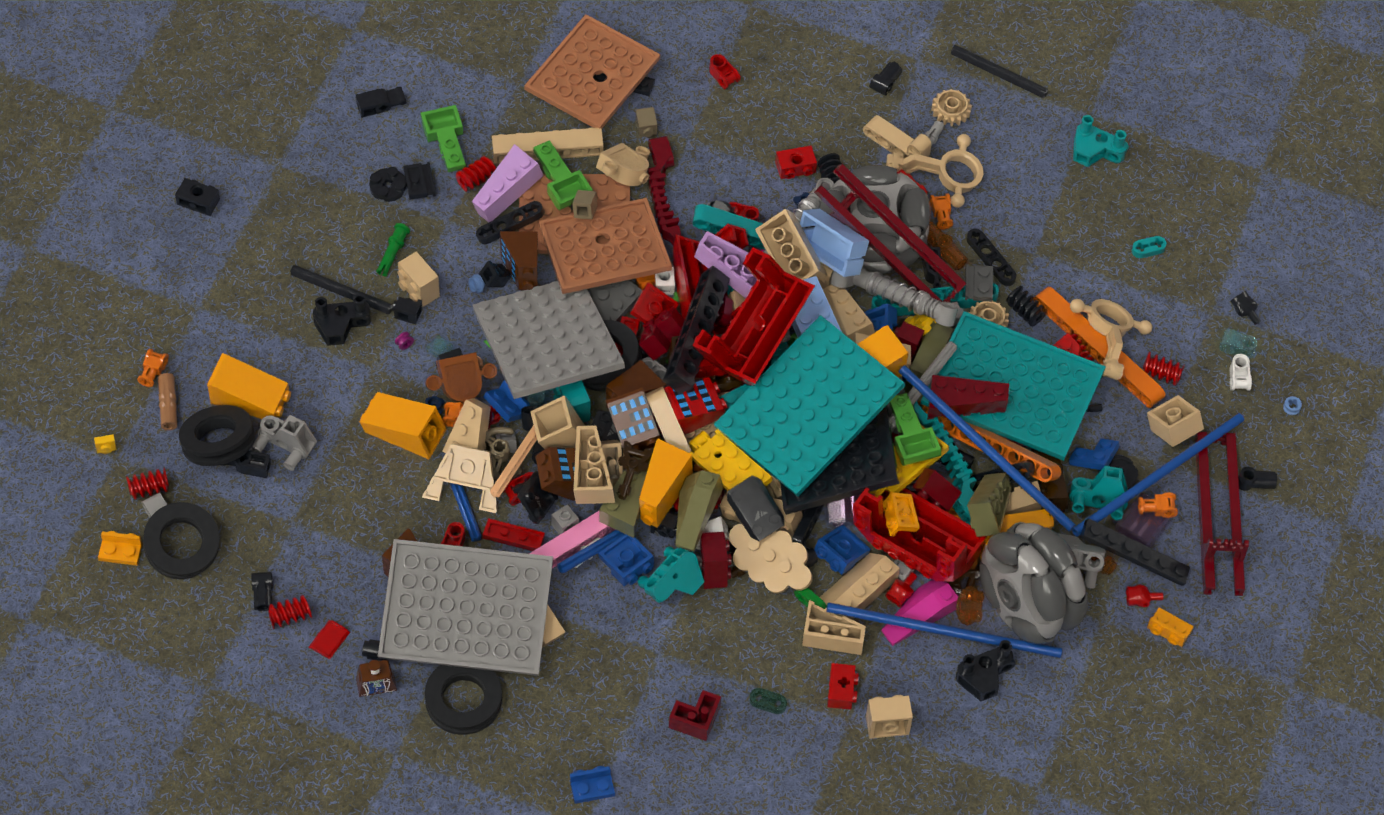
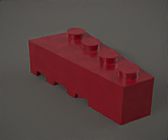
[927,375,1009,420]

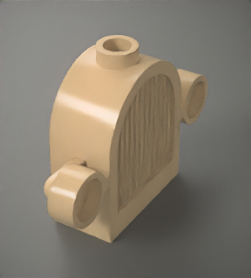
[596,143,650,186]

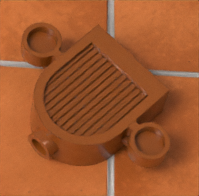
[425,352,497,405]

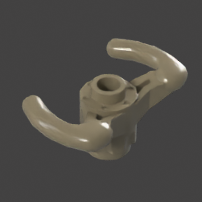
[485,427,522,481]

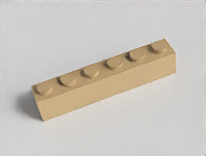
[492,127,603,164]

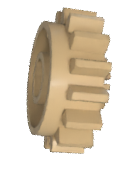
[931,89,972,126]
[968,300,1009,327]

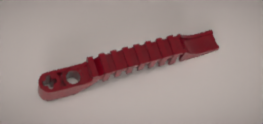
[648,136,681,245]

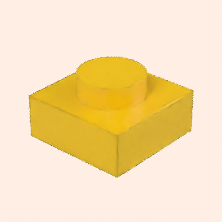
[94,434,117,454]

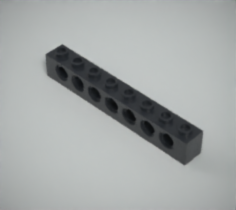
[663,266,730,394]

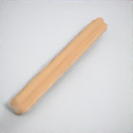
[490,425,537,498]

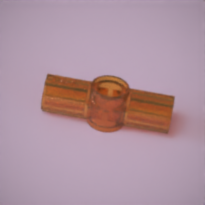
[927,221,968,270]

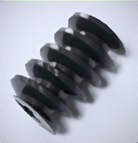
[818,153,842,184]
[1006,285,1046,327]

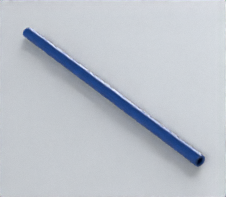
[898,365,1076,531]
[1072,413,1244,537]
[826,602,1062,658]

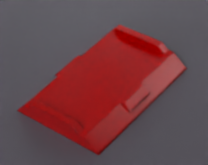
[309,620,350,660]

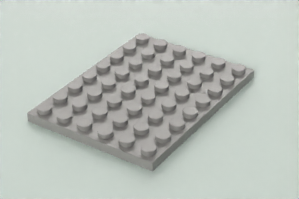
[472,281,625,399]
[378,539,553,676]

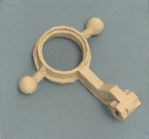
[886,134,984,208]
[1070,299,1153,380]

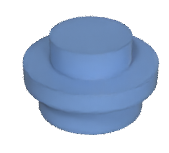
[468,274,485,293]

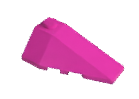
[881,579,960,646]

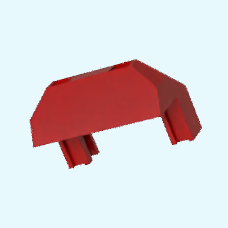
[673,224,748,335]
[692,247,815,386]
[853,488,987,582]

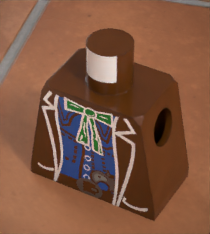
[356,660,397,697]

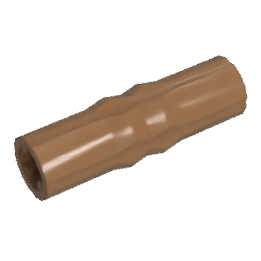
[158,373,177,430]

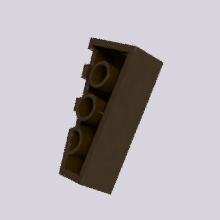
[1031,448,1068,516]

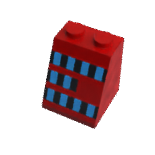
[664,377,728,435]

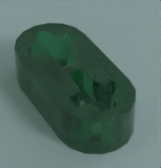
[749,688,787,714]

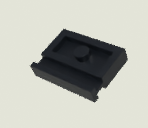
[403,162,436,200]

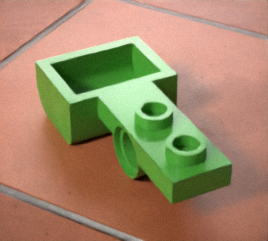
[421,105,466,172]
[533,140,593,210]
[889,393,941,466]

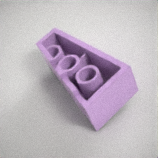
[472,144,544,223]
[694,231,757,298]

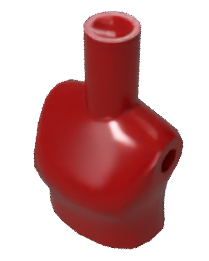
[885,572,917,607]
[1126,584,1163,608]

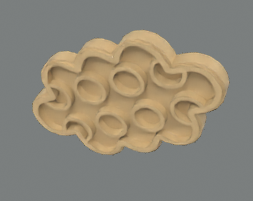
[729,524,812,593]

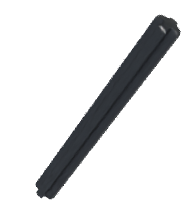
[951,45,1048,98]
[290,265,393,314]

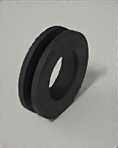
[582,320,642,392]
[179,405,255,466]
[143,502,220,579]
[425,665,502,735]

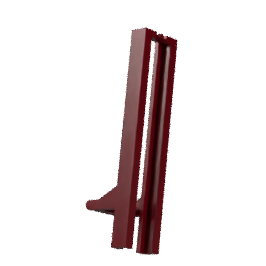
[814,164,967,302]
[1195,432,1249,596]

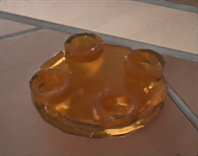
[956,586,984,626]

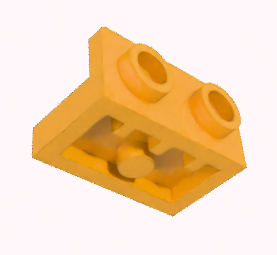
[883,493,920,536]
[98,531,143,566]
[1147,607,1194,647]

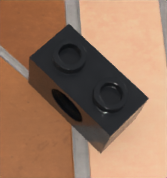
[175,178,220,216]

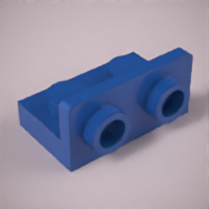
[483,380,530,422]
[570,766,615,804]

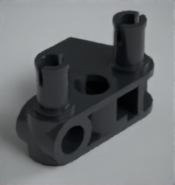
[313,294,371,346]
[956,640,1016,702]

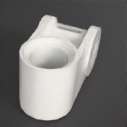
[1230,354,1252,391]

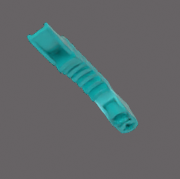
[913,401,977,525]

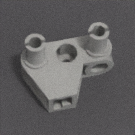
[250,415,317,471]
[1058,533,1106,588]

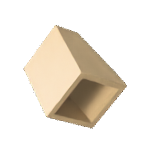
[530,396,585,449]

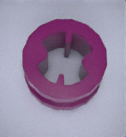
[395,332,414,350]

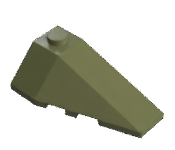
[675,470,723,552]

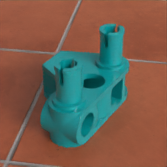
[1073,115,1129,167]
[1069,466,1128,520]
[638,546,704,603]

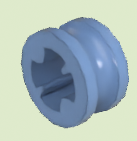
[1283,396,1302,415]

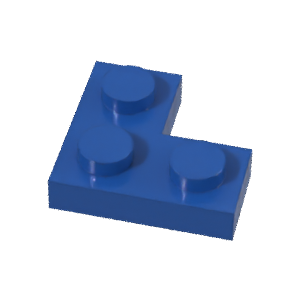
[1069,438,1120,470]

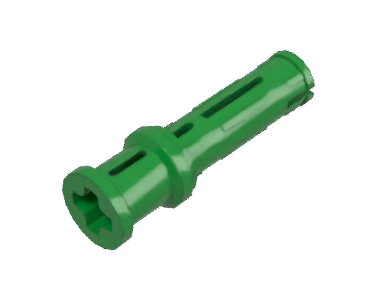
[376,223,410,277]

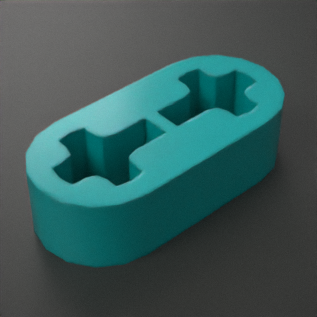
[1131,236,1167,258]

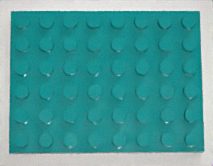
[920,311,1106,461]
[714,315,905,497]

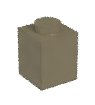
[635,107,657,137]
[573,190,597,219]

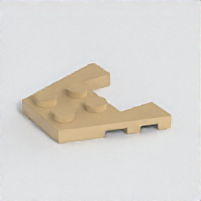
[422,444,498,513]

